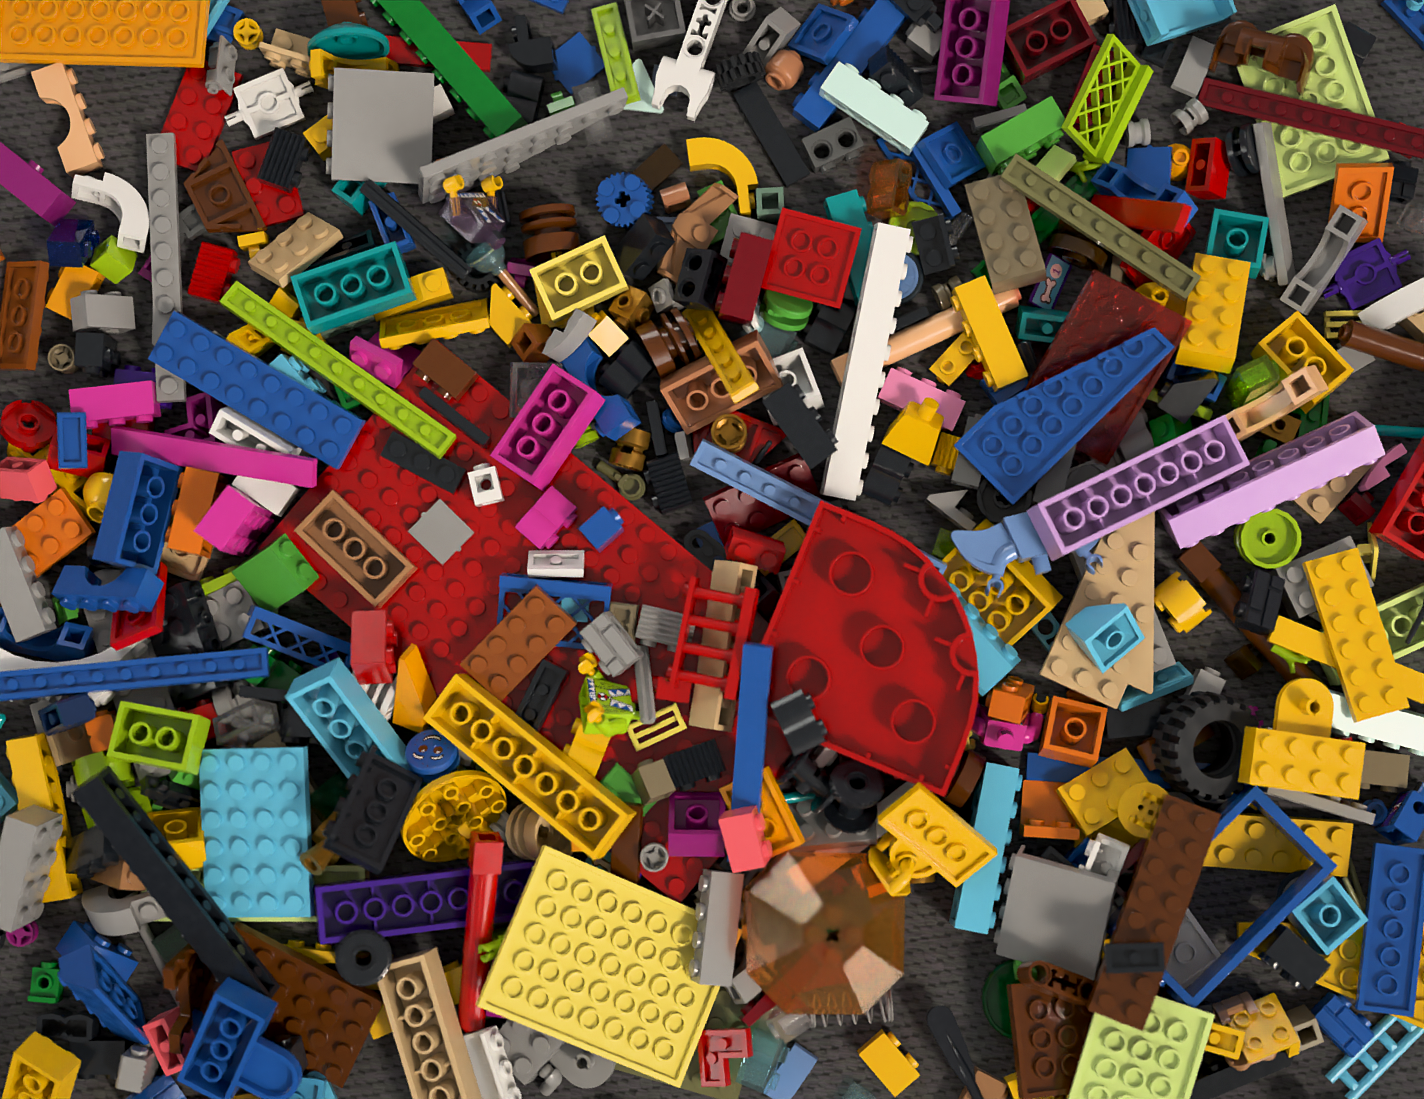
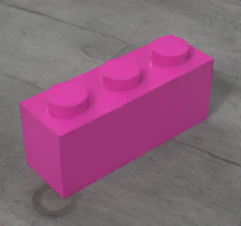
[69,381,161,429]

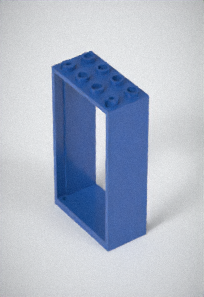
[1107,783,1337,1008]

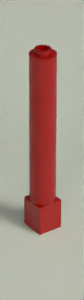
[458,832,503,1033]

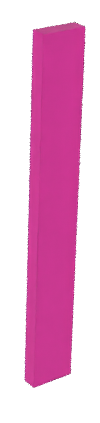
[111,426,317,488]

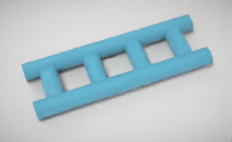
[1325,1014,1424,1099]

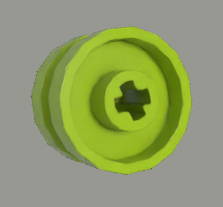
[1234,509,1301,568]

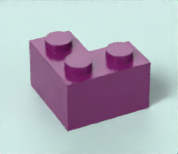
[164,392,227,444]

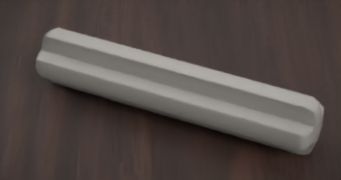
[634,645,656,724]

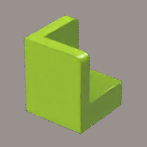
[90,235,137,284]

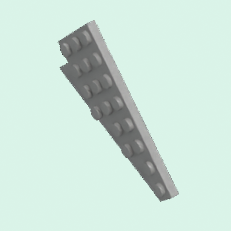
[418,87,628,204]

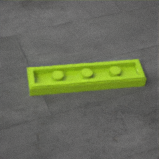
[591,2,641,104]

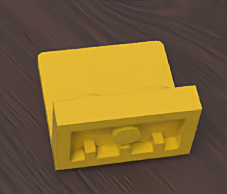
[1228,993,1300,1063]

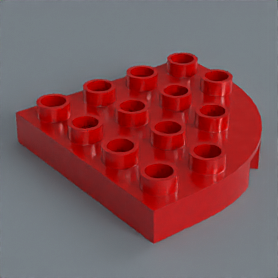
[734,500,979,797]

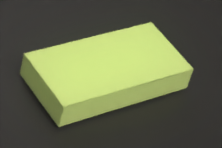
[1036,145,1077,182]

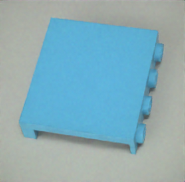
[1127,0,1237,46]

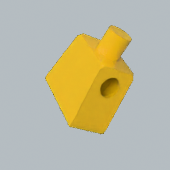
[881,397,944,466]

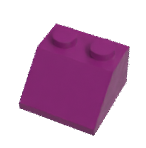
[668,792,725,857]

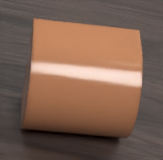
[659,182,691,214]

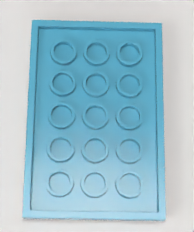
[199,746,315,918]

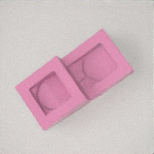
[1358,443,1407,492]

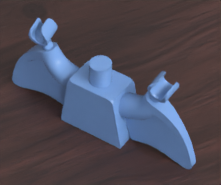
[950,512,1103,598]

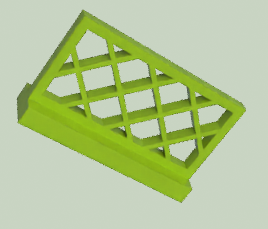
[1061,34,1154,164]

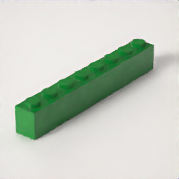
[370,0,528,139]

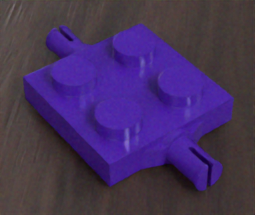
[1322,238,1411,310]

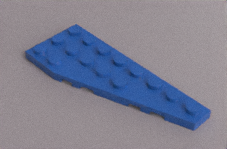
[954,327,1174,505]

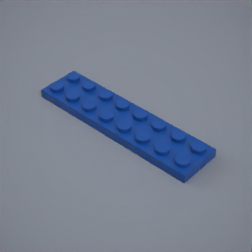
[148,311,366,469]

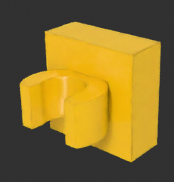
[237,231,270,259]

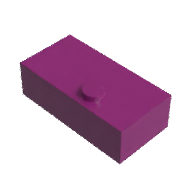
[934,0,1010,106]
[0,142,77,227]

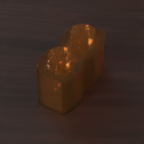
[866,158,912,219]

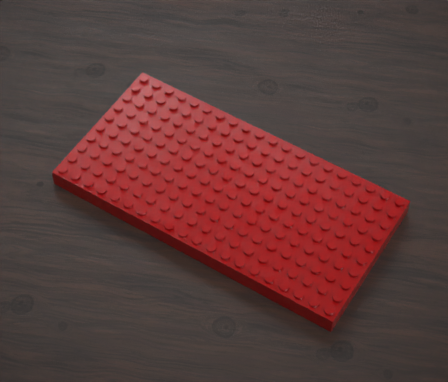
[258,340,792,903]

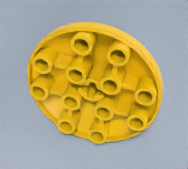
[400,770,507,862]

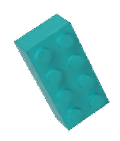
[290,241,417,335]

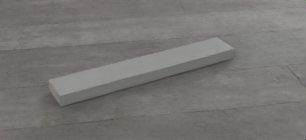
[1253,122,1296,286]

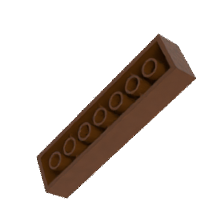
[1086,794,1221,1031]

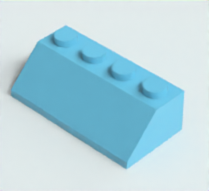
[946,580,1021,697]

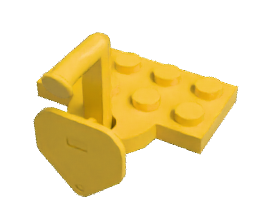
[868,782,998,896]

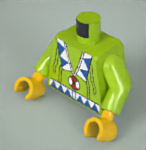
[578,652,640,737]

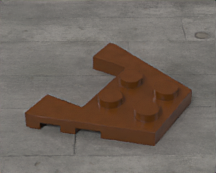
[162,943,211,1055]

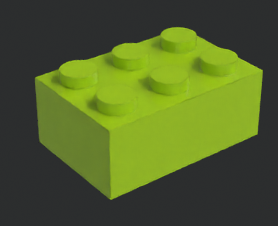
[107,701,211,775]

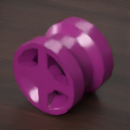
[6,921,39,947]

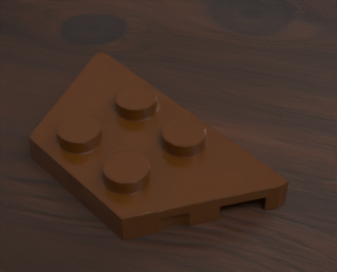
[183,139,268,233]

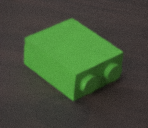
[232,533,319,612]

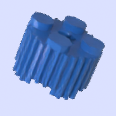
[596,172,654,229]

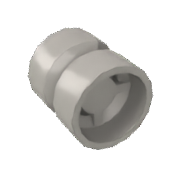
[212,679,261,723]

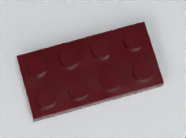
[702,453,822,547]

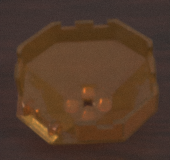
[742,851,905,1015]

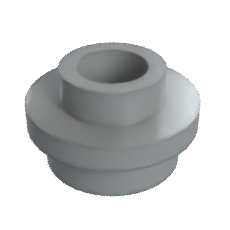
[729,0,756,22]

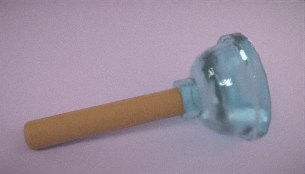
[466,236,539,317]

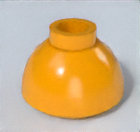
[1167,143,1191,181]

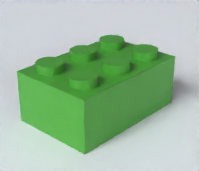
[975,96,1065,175]

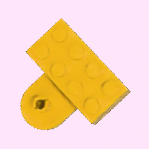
[1135,253,1251,374]
[1238,678,1366,799]

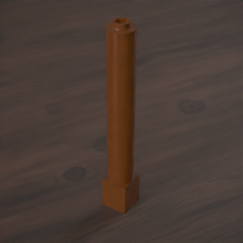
[1338,320,1424,372]
[1174,540,1329,689]

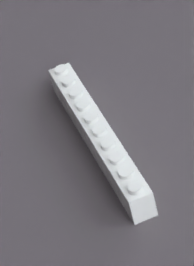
[820,223,913,501]

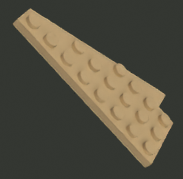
[1039,511,1155,709]

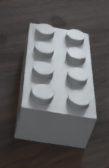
[0,805,63,933]

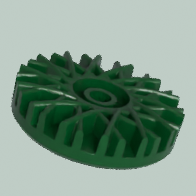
[981,959,1057,1040]

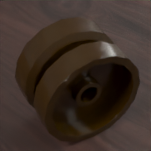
[1047,219,1108,272]

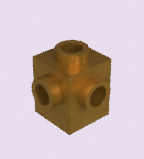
[608,284,655,330]

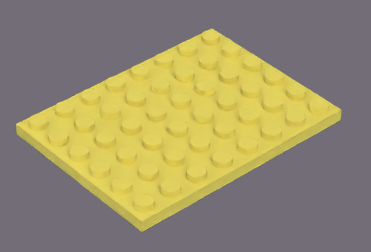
[476,845,743,1088]

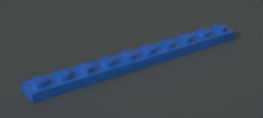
[0,647,270,701]

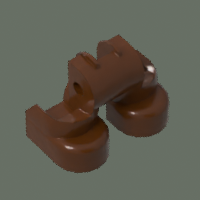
[1208,20,1315,96]

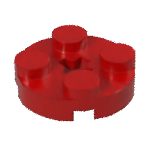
[0,400,57,453]

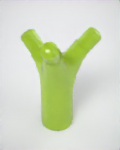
[1069,160,1103,183]
[1270,644,1312,674]

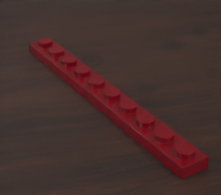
[1198,78,1424,159]

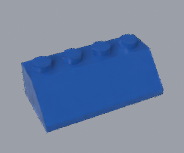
[58,943,150,1045]

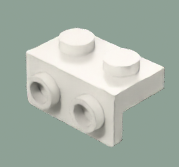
[1078,832,1130,876]

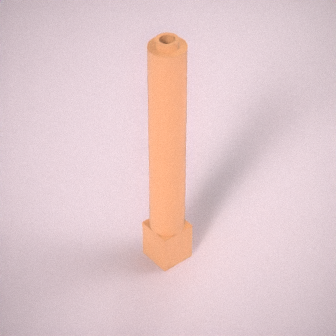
[830,288,1022,387]

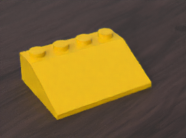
[942,518,1063,646]

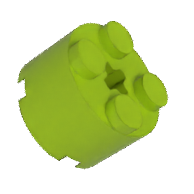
[71,751,135,788]

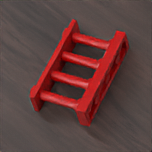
[666,576,760,701]

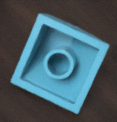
[1065,603,1145,674]

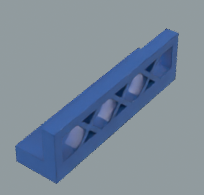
[876,137,962,221]
[242,605,351,670]

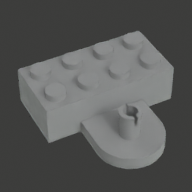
[499,1019,616,1088]

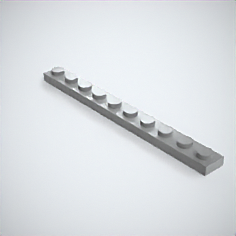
[146,133,186,403]

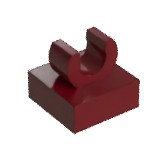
[1337,490,1376,526]

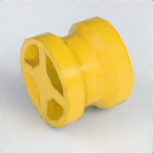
[233,18,264,50]

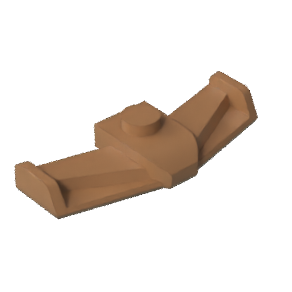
[657,183,739,286]

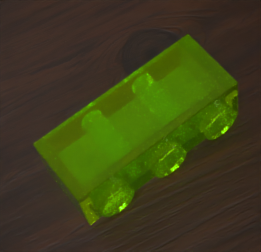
[1225,354,1280,409]

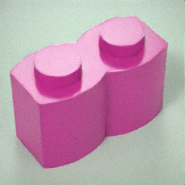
[515,486,578,550]

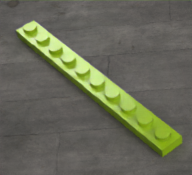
[219,280,457,459]

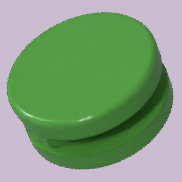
[759,289,813,331]

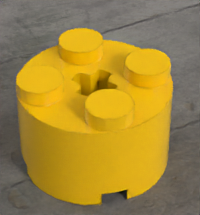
[1154,570,1212,634]

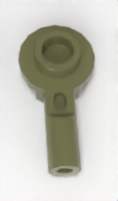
[596,460,646,501]

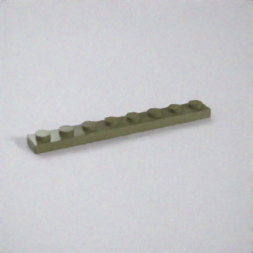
[999,154,1201,301]

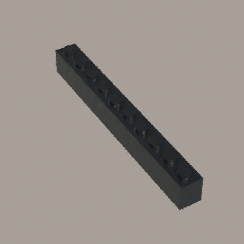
[72,765,280,999]

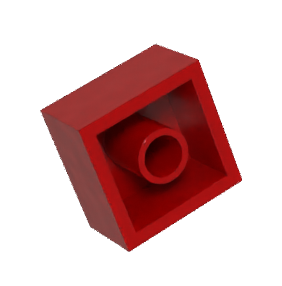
[351,610,398,685]

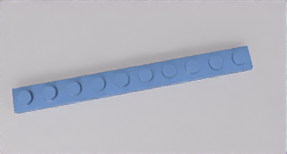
[690,439,947,575]

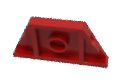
[693,411,787,463]

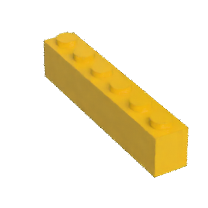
[6,732,83,903]

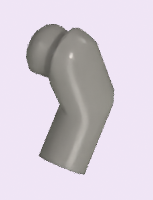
[539,1064,563,1096]

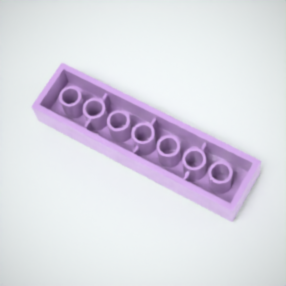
[1157,411,1386,549]
[1027,415,1250,561]

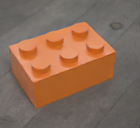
[165,466,229,559]

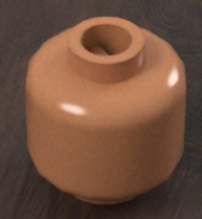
[764,49,804,91]

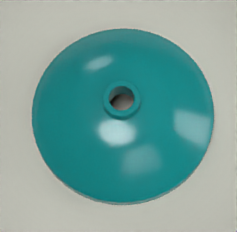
[307,22,390,60]

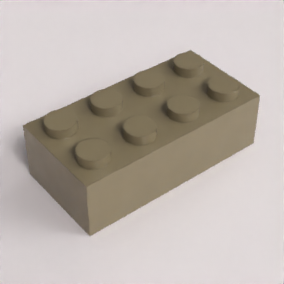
[965,174,1047,295]

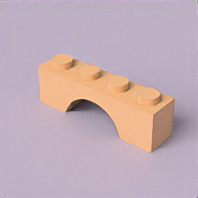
[31,63,105,178]
[1225,365,1329,443]

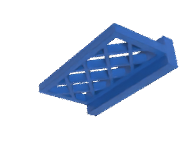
[497,572,613,649]

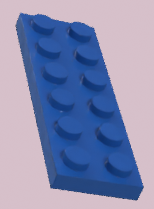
[1355,842,1424,1017]

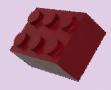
[1003,0,1097,86]
[715,232,773,327]

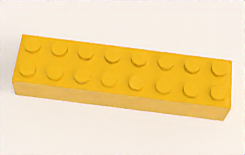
[423,674,637,860]

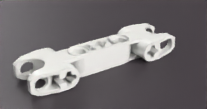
[651,0,728,121]

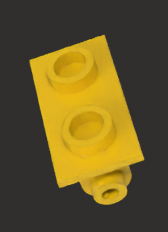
[929,332,975,386]

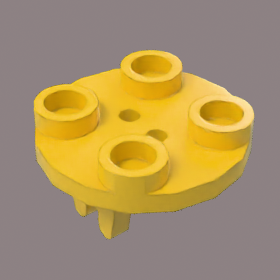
[1118,782,1169,838]

